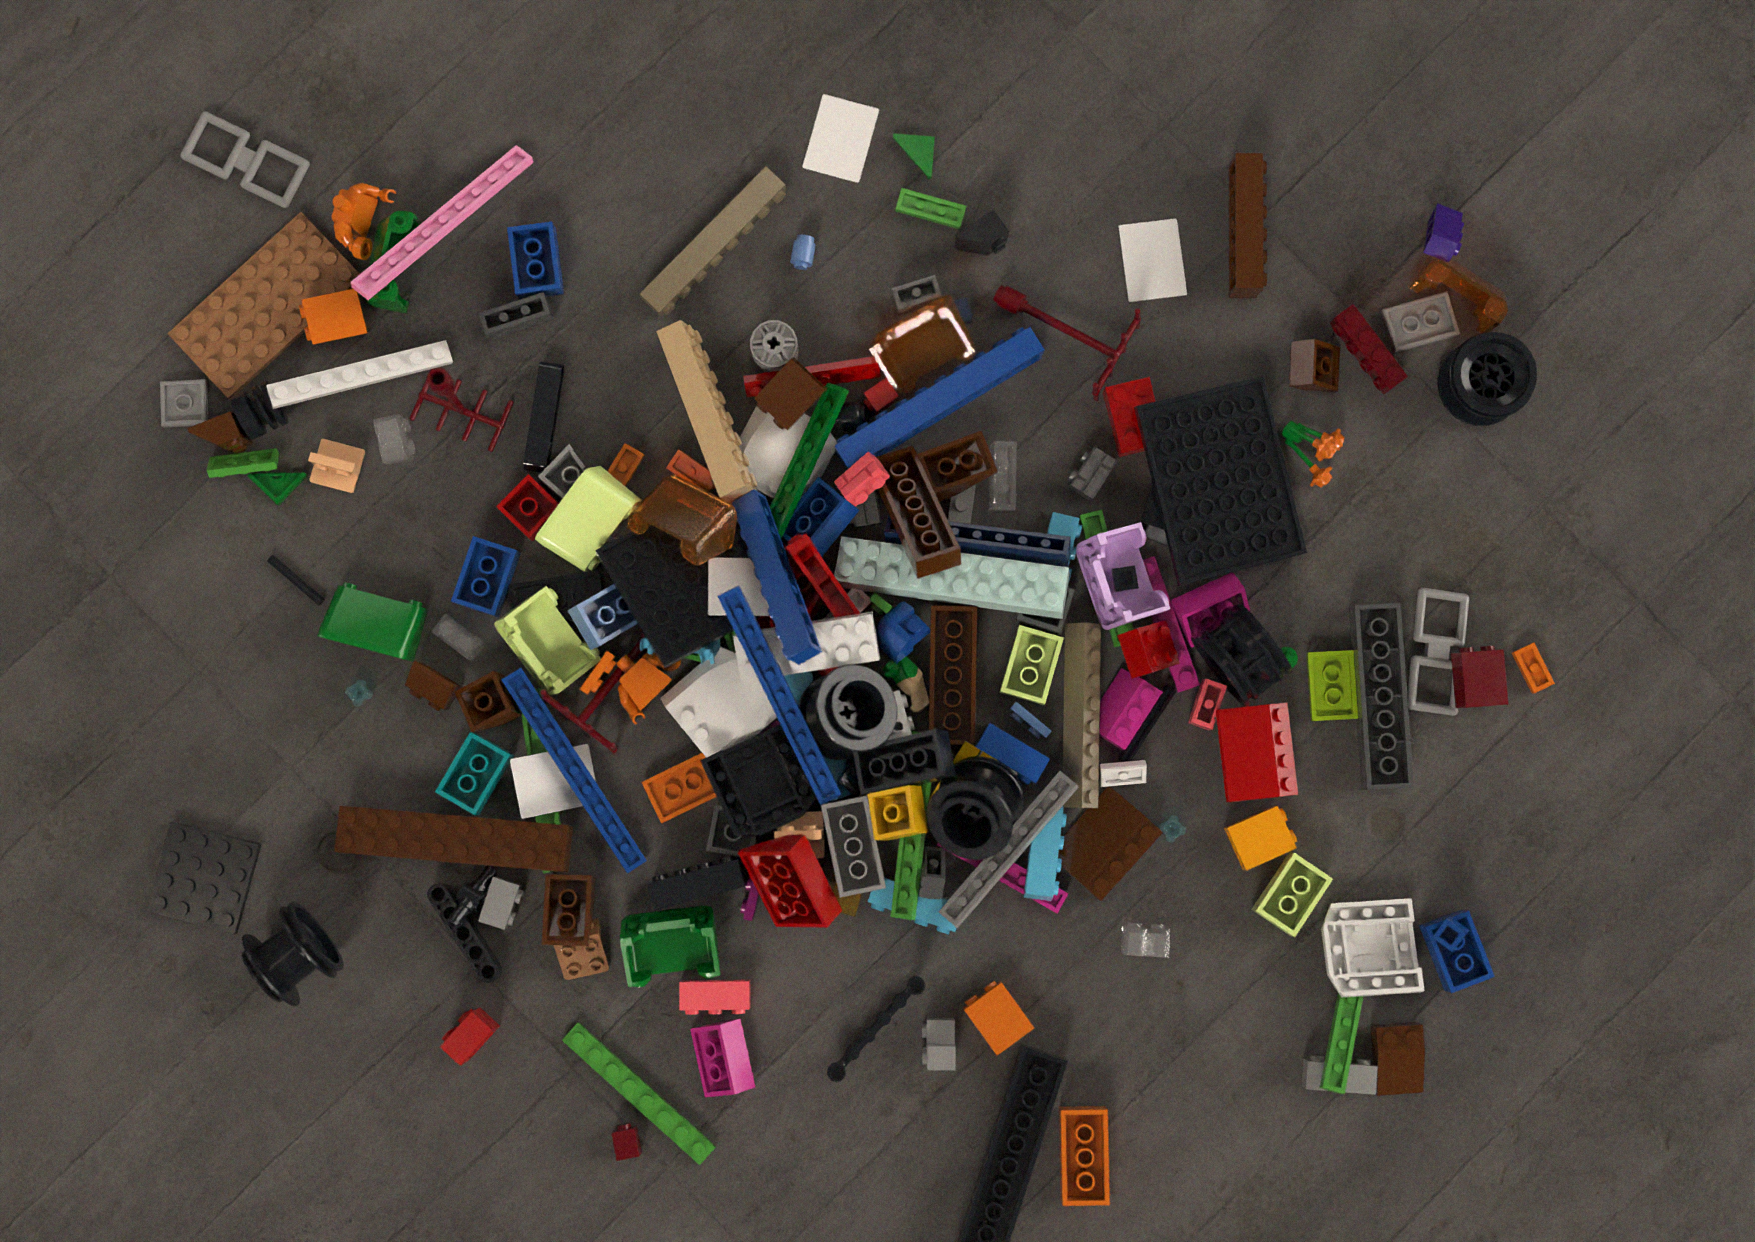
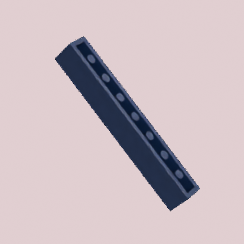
[884,516,1070,567]

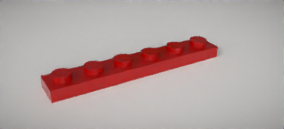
[743,356,881,397]

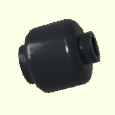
[835,401,869,432]

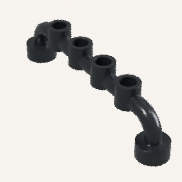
[827,976,925,1082]

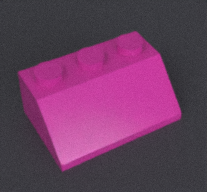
[1171,572,1251,648]
[1099,668,1162,750]
[690,1019,755,1097]

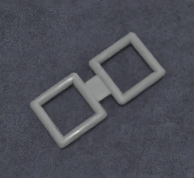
[180,111,310,208]
[1407,587,1469,716]

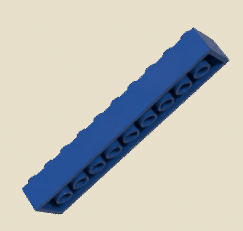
[834,327,1044,471]

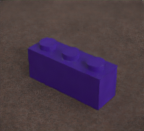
[1423,203,1464,263]

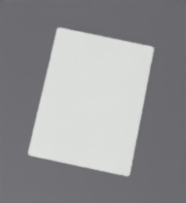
[803,94,879,183]
[1119,218,1187,302]
[708,558,770,616]
[510,744,596,819]

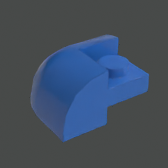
[876,601,930,664]

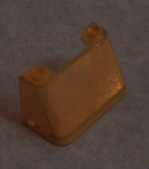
[1409,256,1508,333]
[869,294,976,394]
[627,474,737,566]

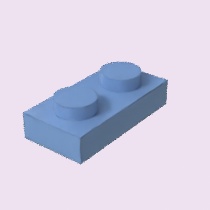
[1009,702,1051,739]

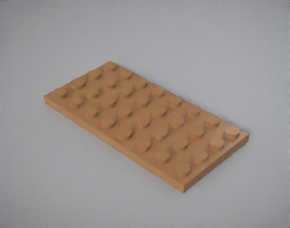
[167,212,360,399]

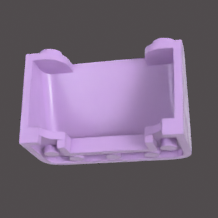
[1076,522,1170,630]

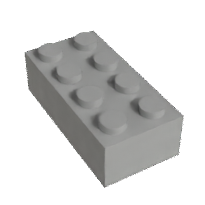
[821,796,886,898]

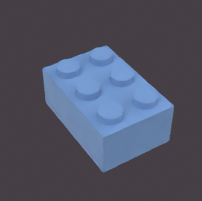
[567,584,637,650]

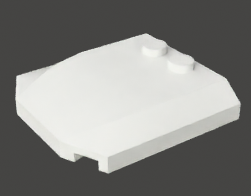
[739,406,837,500]
[660,646,778,757]
[1321,898,1425,998]

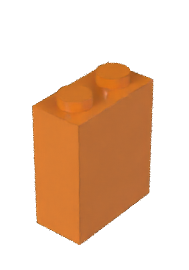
[299,289,368,345]
[963,980,1034,1055]

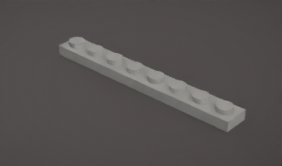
[939,771,1079,928]

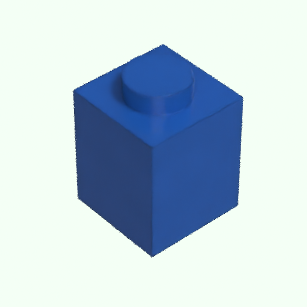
[1432,916,1469,952]

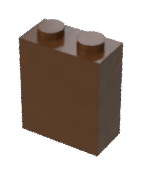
[754,357,827,430]

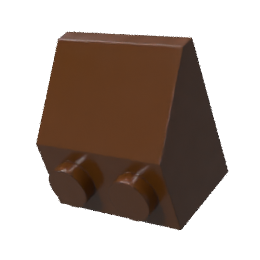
[1289,339,1340,392]
[187,411,253,453]
[405,661,462,711]
[454,671,522,733]

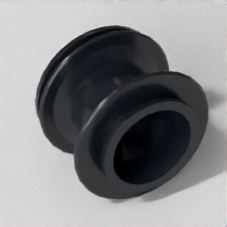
[1437,332,1537,426]
[798,664,897,760]
[926,756,1024,860]
[242,901,344,1006]

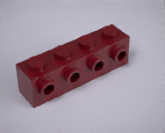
[1330,304,1408,394]

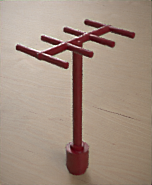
[993,285,1141,401]
[409,368,514,452]
[540,629,645,755]

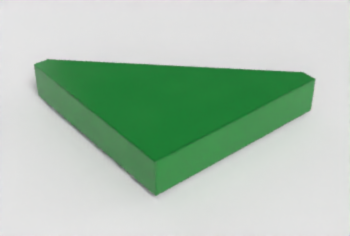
[893,133,935,179]
[247,472,308,505]

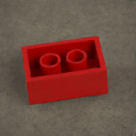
[1103,377,1156,457]

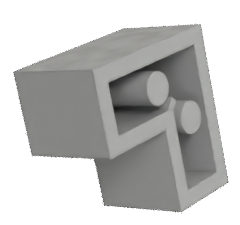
[922,1018,956,1070]

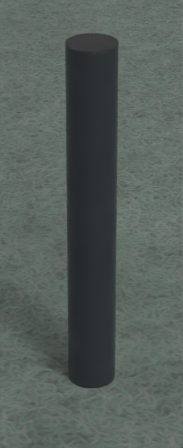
[267,555,325,606]

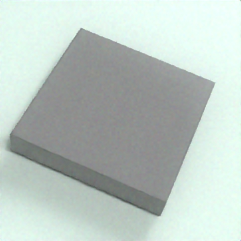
[160,379,209,428]

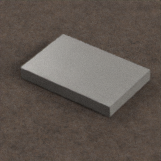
[1381,291,1460,353]

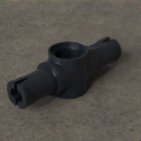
[446,865,497,929]

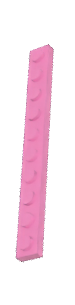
[350,145,533,300]

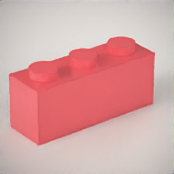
[679,979,751,1015]

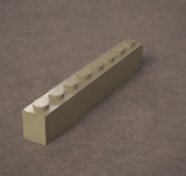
[640,166,786,317]
[1063,622,1101,808]

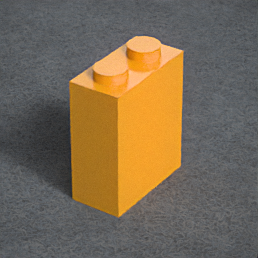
[1224,806,1297,871]

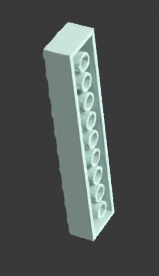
[834,536,1070,619]

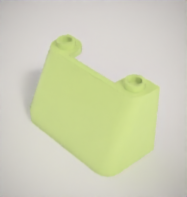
[535,466,642,572]
[494,586,601,695]

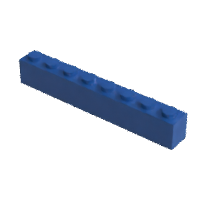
[732,489,822,665]

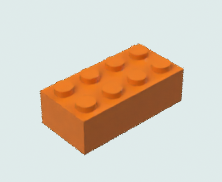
[1059,1106,1110,1206]

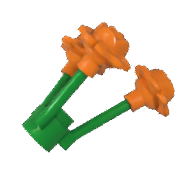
[1281,421,1345,488]

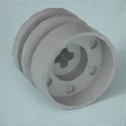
[750,320,799,372]

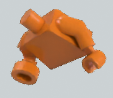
[331,183,396,260]
[616,652,681,724]

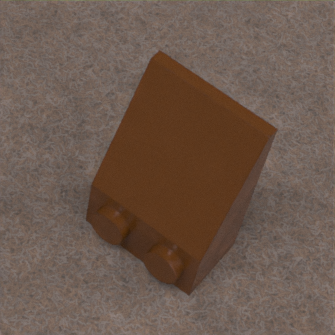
[917,431,998,502]
[541,874,596,946]
[1370,1022,1425,1096]

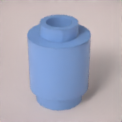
[790,235,816,270]

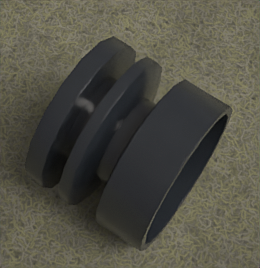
[230,380,289,440]

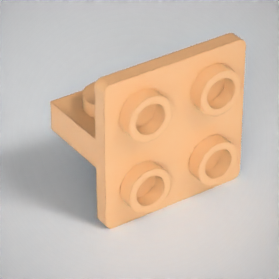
[308,439,365,493]
[774,811,825,858]

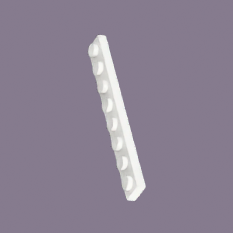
[266,340,453,409]

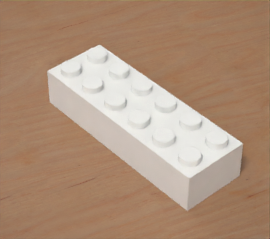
[733,612,880,682]

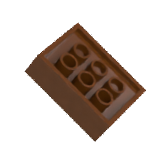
[1058,786,1163,901]

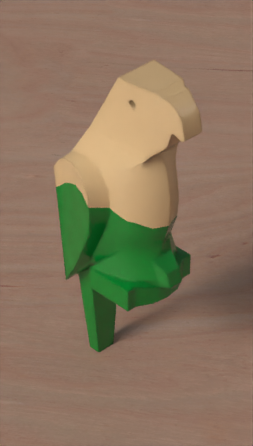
[883,656,929,712]

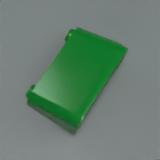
[363,211,422,314]
[317,582,428,662]
[620,906,720,987]

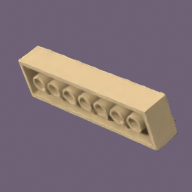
[656,320,757,504]

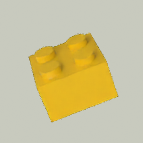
[868,785,928,841]

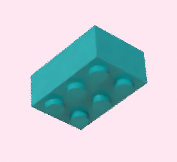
[435,732,515,815]

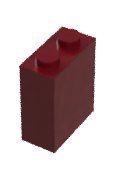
[1451,646,1509,708]

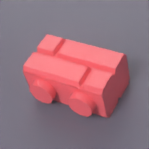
[834,451,890,507]
[1187,678,1227,730]

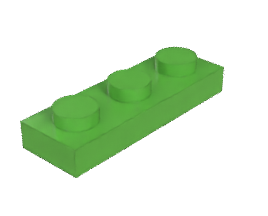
[895,188,966,229]
[207,448,279,478]

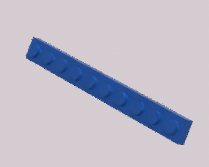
[717,585,842,805]
[501,668,647,873]

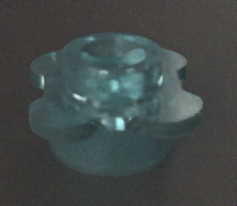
[345,680,373,707]
[1158,815,1186,843]

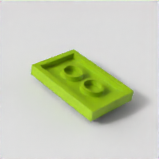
[1306,650,1358,721]

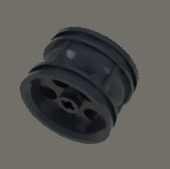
[1191,602,1292,707]

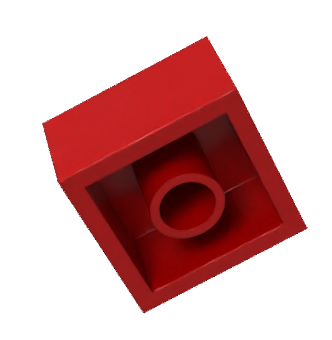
[496,474,559,541]
[1117,620,1180,679]
[440,1008,500,1066]

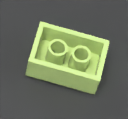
[999,625,1064,705]
[1251,852,1333,937]

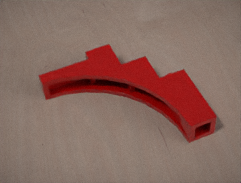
[786,534,860,618]

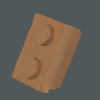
[554,918,609,980]

